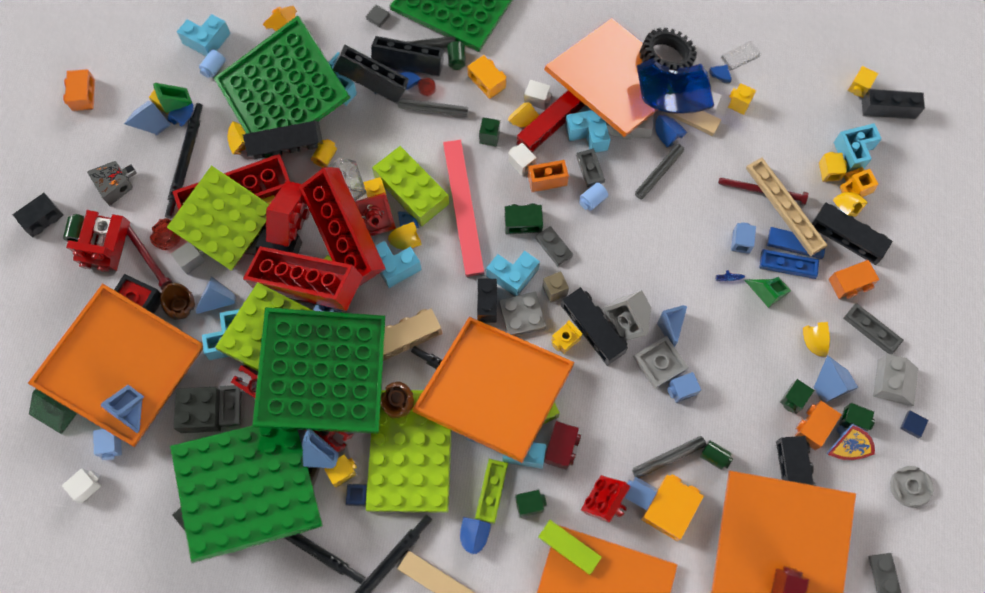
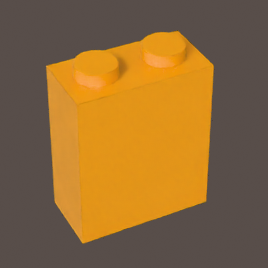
[641,474,704,542]

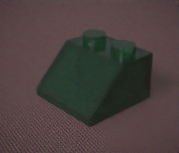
[29,388,77,434]

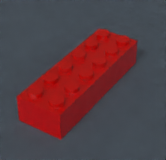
[172,154,290,210]
[299,167,386,286]
[243,246,363,311]

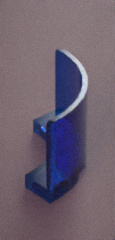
[637,58,714,114]

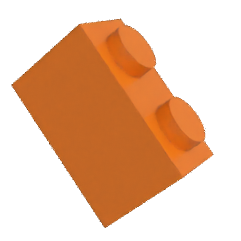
[63,69,95,111]
[528,160,569,192]
[828,260,880,299]
[795,401,842,450]

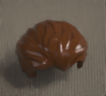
[160,283,195,320]
[380,381,414,418]

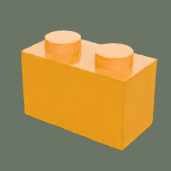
[467,55,507,99]

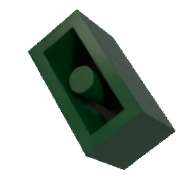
[504,203,543,234]

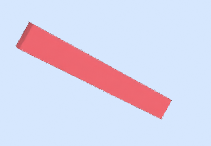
[443,139,484,277]

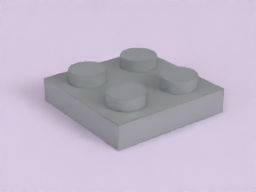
[499,291,546,336]
[633,336,689,389]

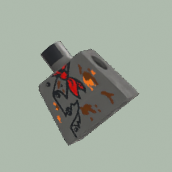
[87,161,137,206]

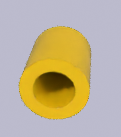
[311,139,337,168]

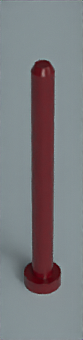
[718,178,809,205]
[127,225,173,290]

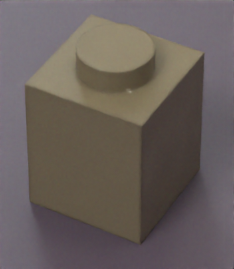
[542,271,569,302]

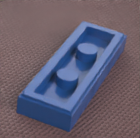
[766,227,827,259]
[759,249,819,279]

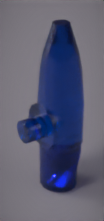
[715,270,745,281]

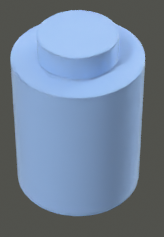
[199,50,226,78]
[579,182,608,211]

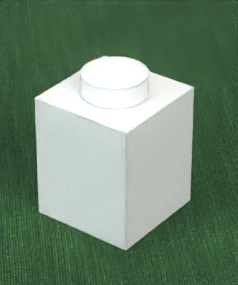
[524,80,552,109]
[508,143,537,176]
[62,468,101,503]

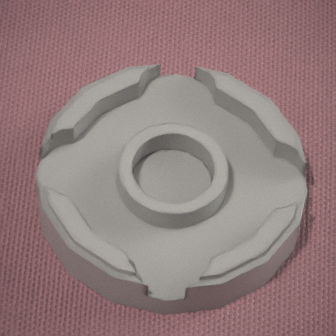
[890,466,934,507]

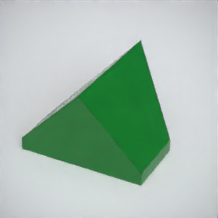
[153,82,192,113]
[743,277,791,308]

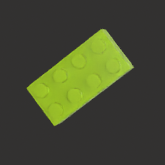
[372,146,449,227]

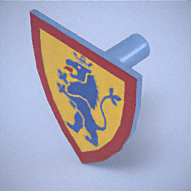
[827,424,875,460]

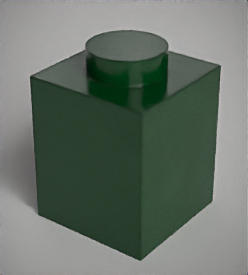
[479,117,500,147]
[780,379,815,414]
[839,403,875,431]
[515,489,547,518]

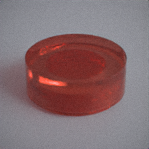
[418,78,436,96]

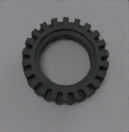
[640,28,697,80]

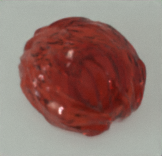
[150,218,181,250]

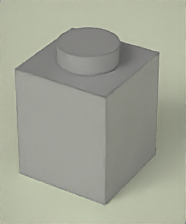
[171,242,205,274]

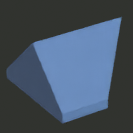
[124,101,170,135]
[195,276,236,314]
[657,305,687,347]
[813,355,858,403]
[101,385,144,433]
[302,429,339,468]

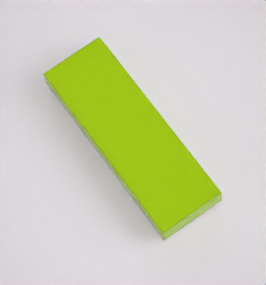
[475,459,508,524]
[538,520,602,575]

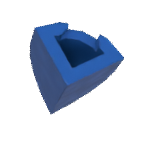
[168,100,193,127]
[655,115,687,148]
[460,517,491,554]

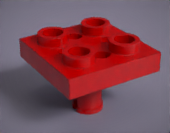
[355,192,396,236]
[581,475,630,523]

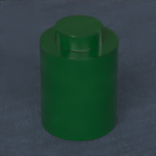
[447,41,466,70]
[63,214,84,242]
[700,440,733,470]

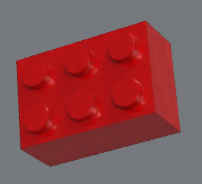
[266,181,310,246]

